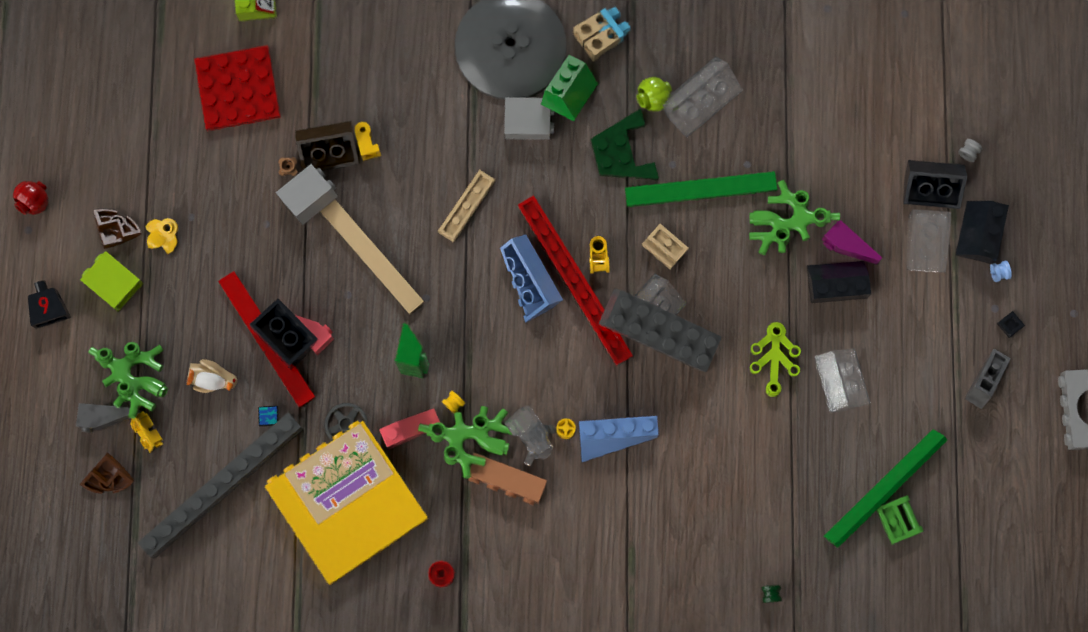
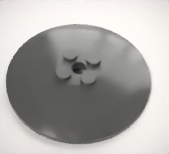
[455,0,566,100]

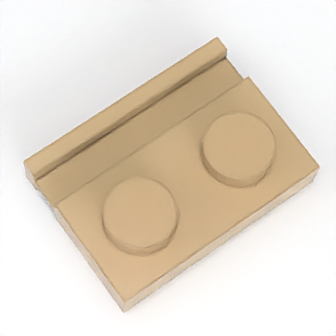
[642,224,689,270]

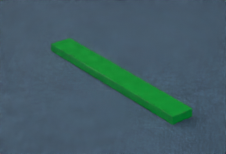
[625,171,777,207]
[824,429,948,548]

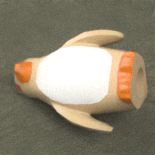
[186,359,237,393]

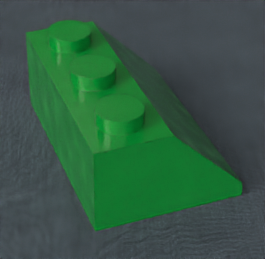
[541,55,598,121]

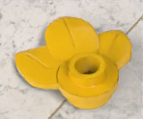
[145,218,178,254]

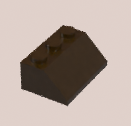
[295,121,359,171]

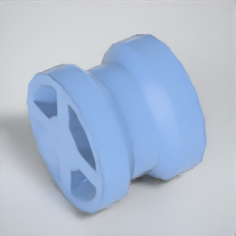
[990,260,1012,282]

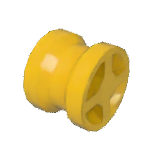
[441,391,466,414]
[556,418,576,439]

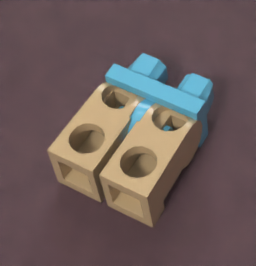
[573,7,631,62]

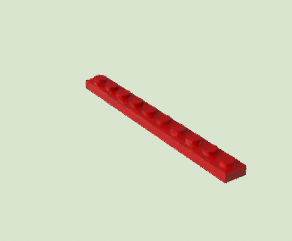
[518,195,633,366]

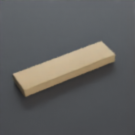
[438,170,495,242]

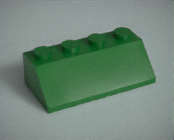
[395,323,430,378]

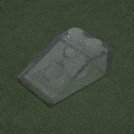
[907,209,951,273]

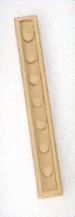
[320,199,424,315]

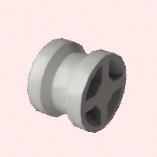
[958,139,983,162]

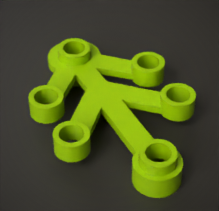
[749,322,801,397]

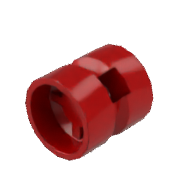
[428,561,455,588]

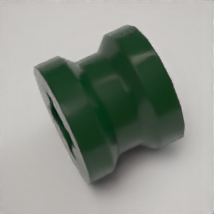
[761,585,782,603]

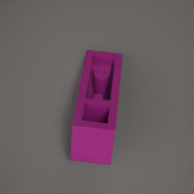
[822,220,882,265]

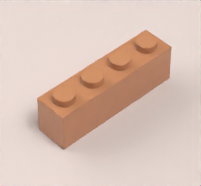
[468,453,547,506]

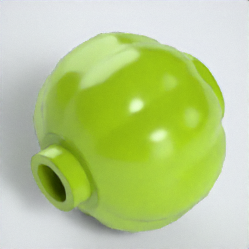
[637,77,672,111]

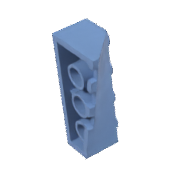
[500,235,563,323]
[579,416,659,462]

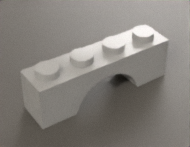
[1058,370,1088,450]

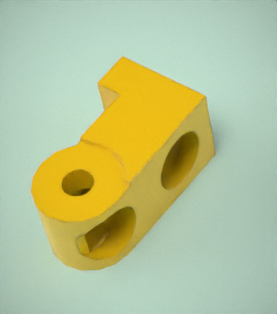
[354,122,381,161]

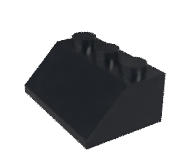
[903,160,967,209]
[955,201,1009,264]
[807,261,871,303]
[249,298,318,370]

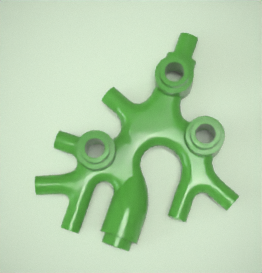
[750,180,840,255]
[88,342,168,418]
[418,406,513,479]

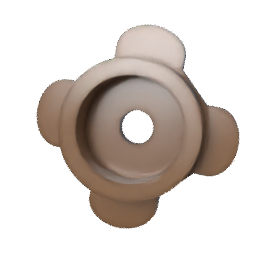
[279,157,298,176]

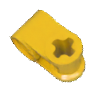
[589,236,610,274]

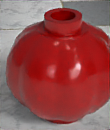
[13,181,49,215]

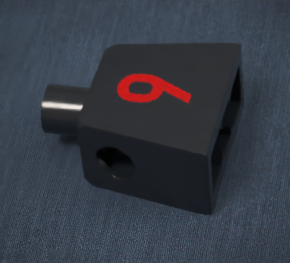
[28,280,71,329]

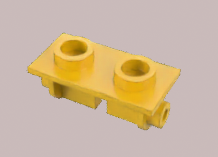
[130,411,163,453]

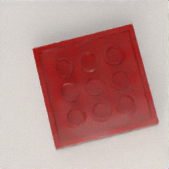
[194,45,281,131]

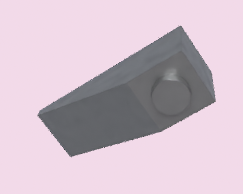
[965,349,1011,409]
[76,403,141,433]

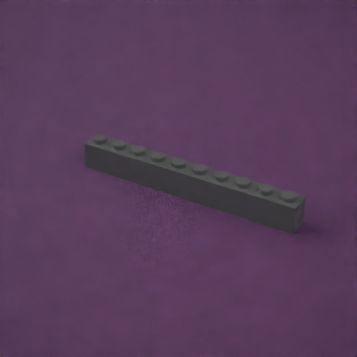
[137,413,304,559]

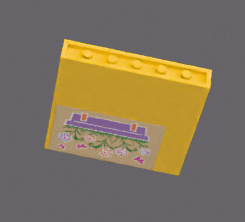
[264,420,428,585]

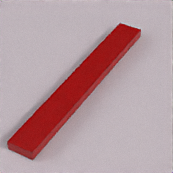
[218,271,316,408]

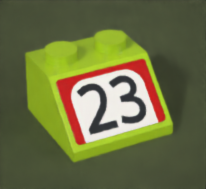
[235,0,276,21]

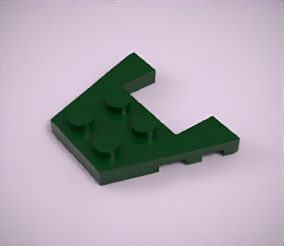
[590,109,659,181]

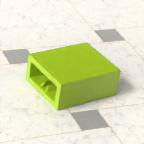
[80,251,144,312]

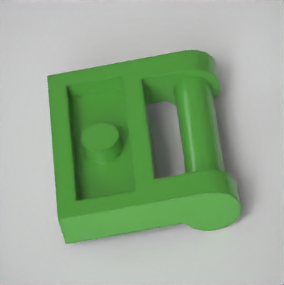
[876,495,924,545]

